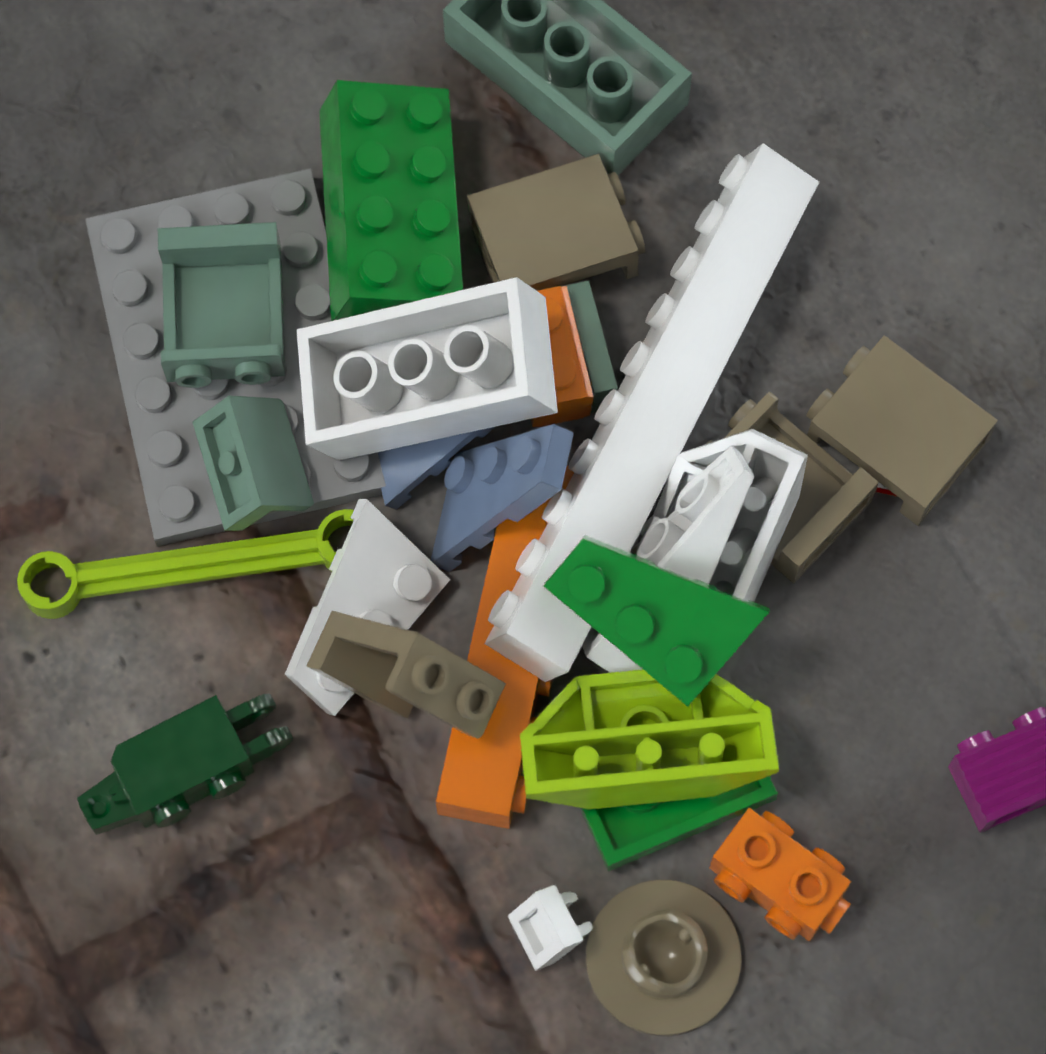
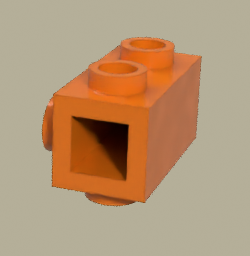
[709,808,851,942]

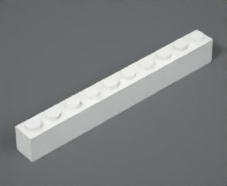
[484,144,819,682]

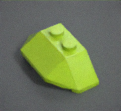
[520,669,779,809]

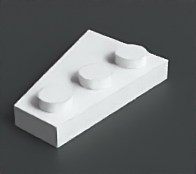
[285,499,450,716]

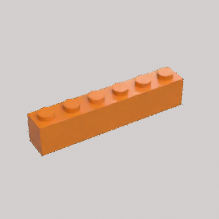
[436,466,574,829]

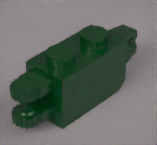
[77,693,294,835]

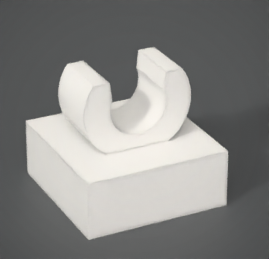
[508,885,593,971]

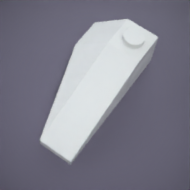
[582,446,754,673]

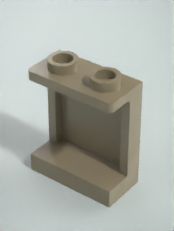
[467,154,645,291]
[806,335,998,526]
[706,391,879,584]
[306,611,506,738]

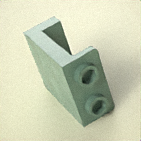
[158,222,285,388]

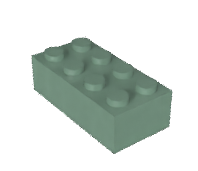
[443,0,692,175]

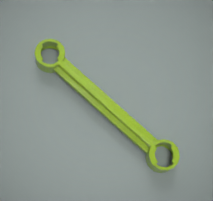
[17,509,354,619]

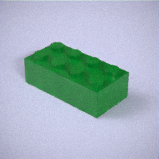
[319,80,463,321]

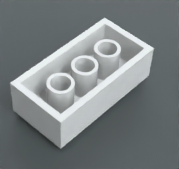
[296,277,558,461]

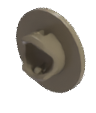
[586,880,741,1036]

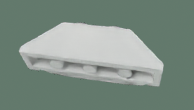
[653,429,808,602]

